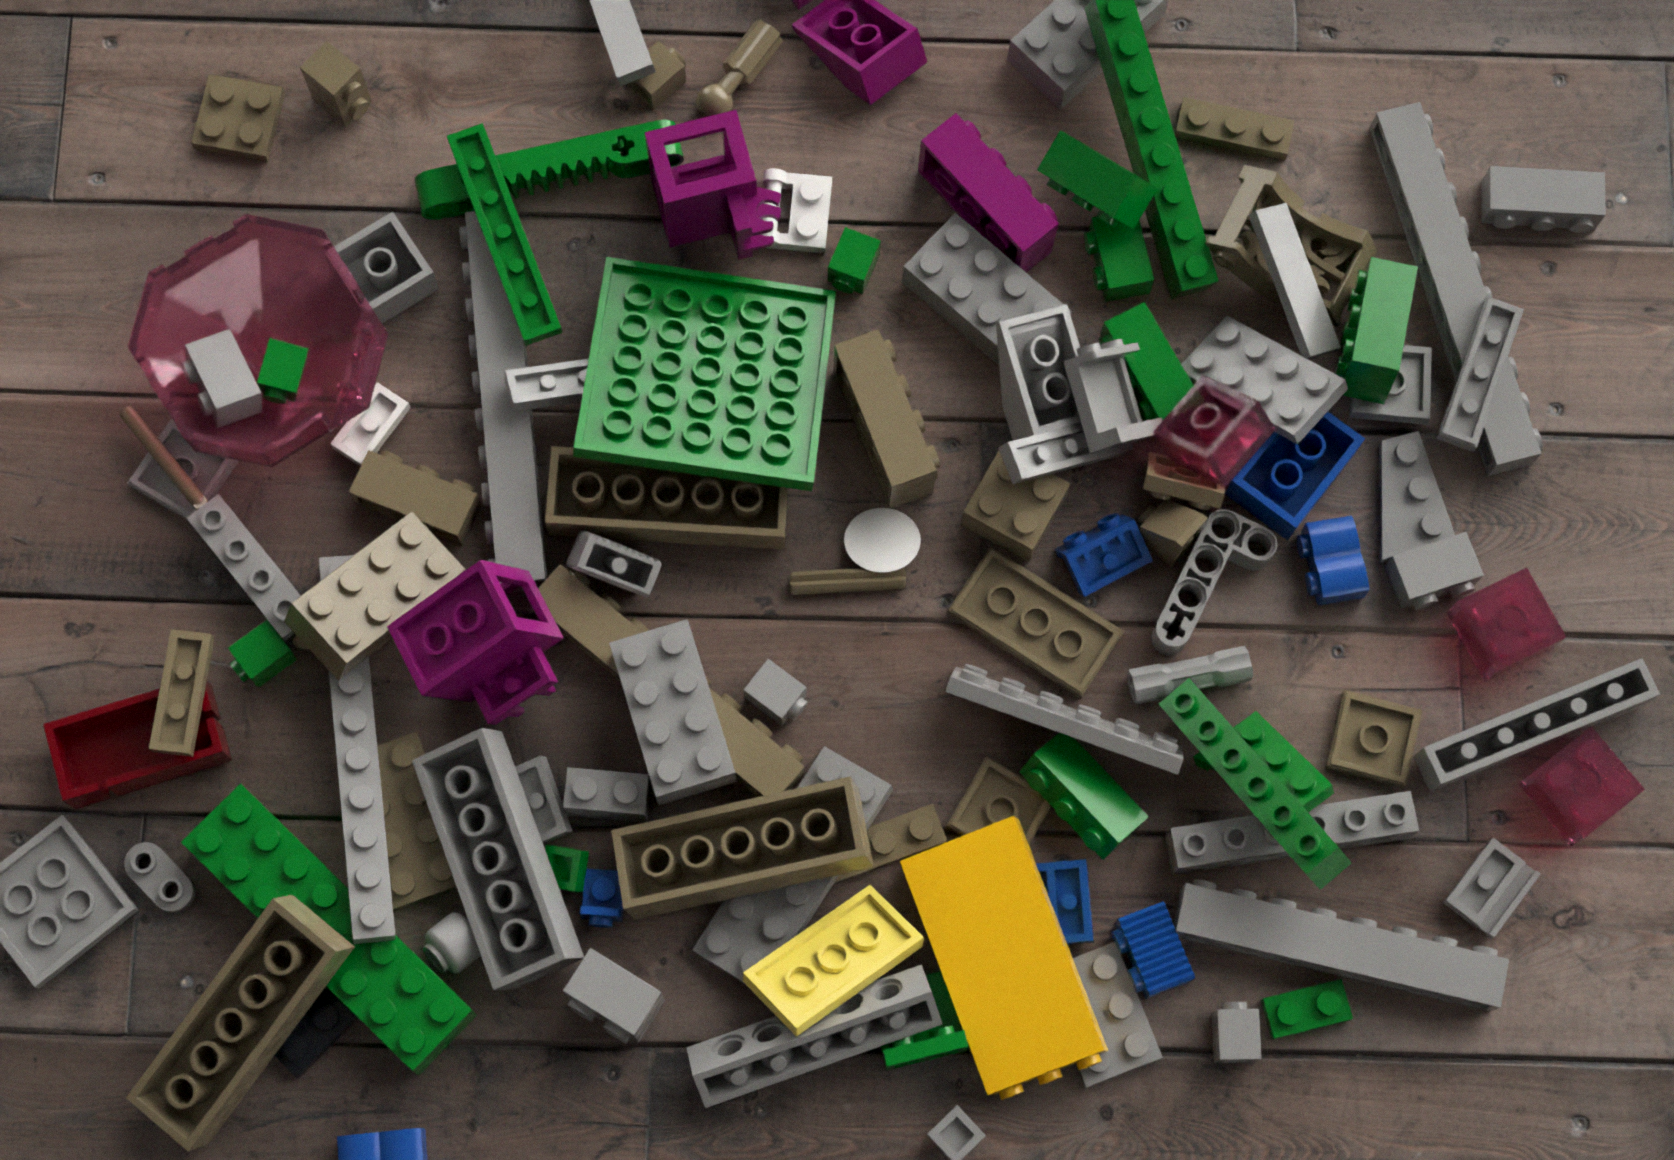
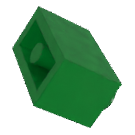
[1084,217,1154,302]

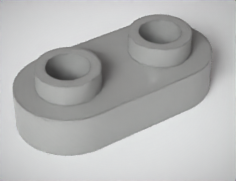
[124,842,196,914]

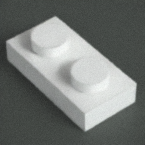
[330,382,411,467]

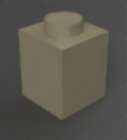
[627,41,686,110]

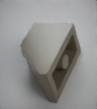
[1137,500,1208,568]

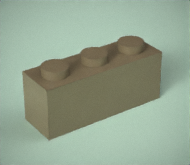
[349,450,481,546]

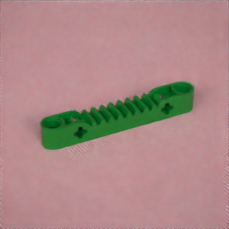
[414,119,684,220]

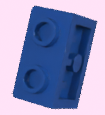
[1055,513,1153,597]

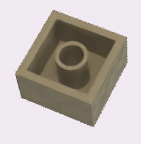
[960,451,1071,562]

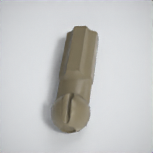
[696,19,783,118]

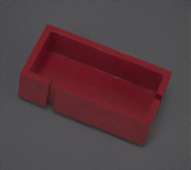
[43,681,232,809]

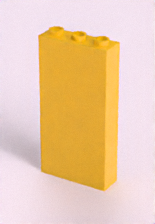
[900,816,1109,1100]

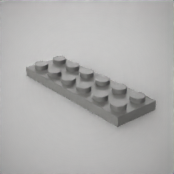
[945,664,1184,775]
[692,746,894,985]

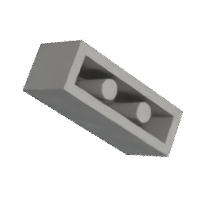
[1481,166,1606,233]

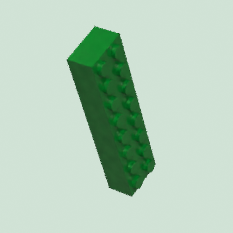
[181,783,477,1075]

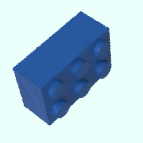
[1225,412,1365,541]

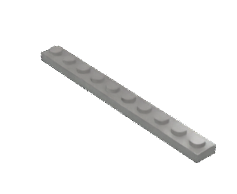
[319,555,395,944]

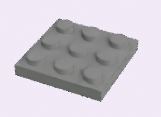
[0,814,139,989]

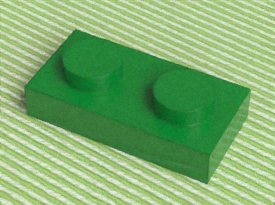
[1260,979,1353,1040]

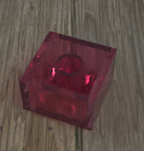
[1153,375,1276,487]
[1447,567,1566,682]
[1518,726,1645,846]

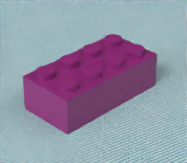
[918,113,1059,273]

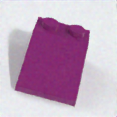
[792,0,927,105]

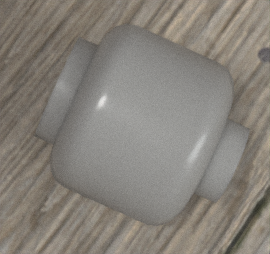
[423,912,481,974]

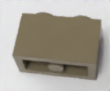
[300,41,372,127]

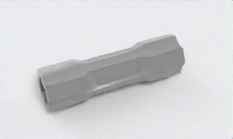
[1127,646,1253,705]

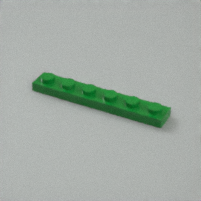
[447,123,563,346]

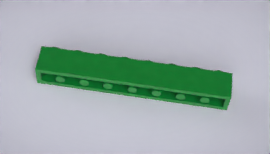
[1084,0,1219,300]

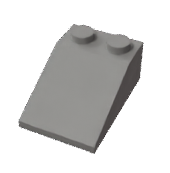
[996,304,1081,441]

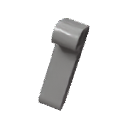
[1151,509,1278,656]

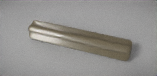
[789,567,906,595]

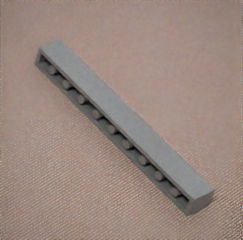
[1369,102,1543,476]
[459,211,548,593]

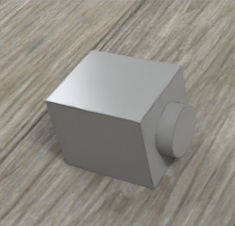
[743,659,808,726]
[1212,1002,1262,1063]

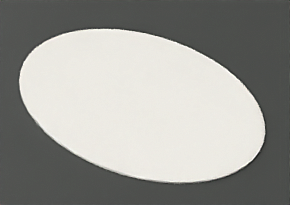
[844,508,921,573]

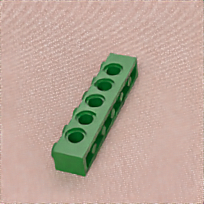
[1159,678,1352,890]

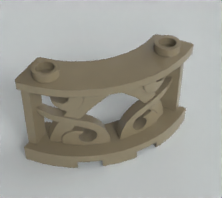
[1205,165,1378,327]

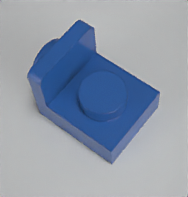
[579,868,624,928]

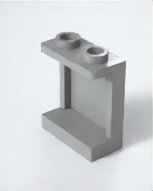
[1063,339,1166,453]

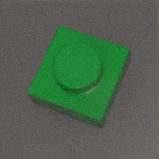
[545,845,589,892]

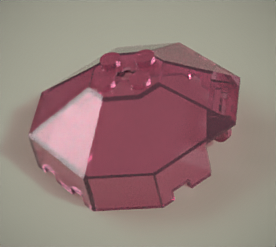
[128,214,388,467]

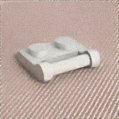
[762,168,832,253]

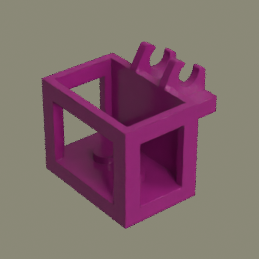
[645,110,781,260]
[387,560,564,725]

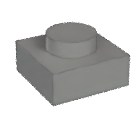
[927,1105,986,1160]

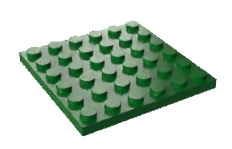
[573,257,836,491]

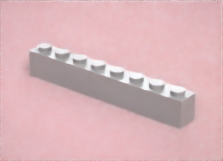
[1173,879,1509,1012]

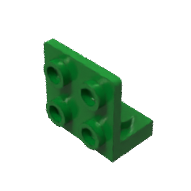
[880,971,968,1071]

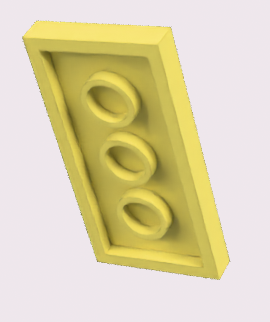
[743,885,924,1037]

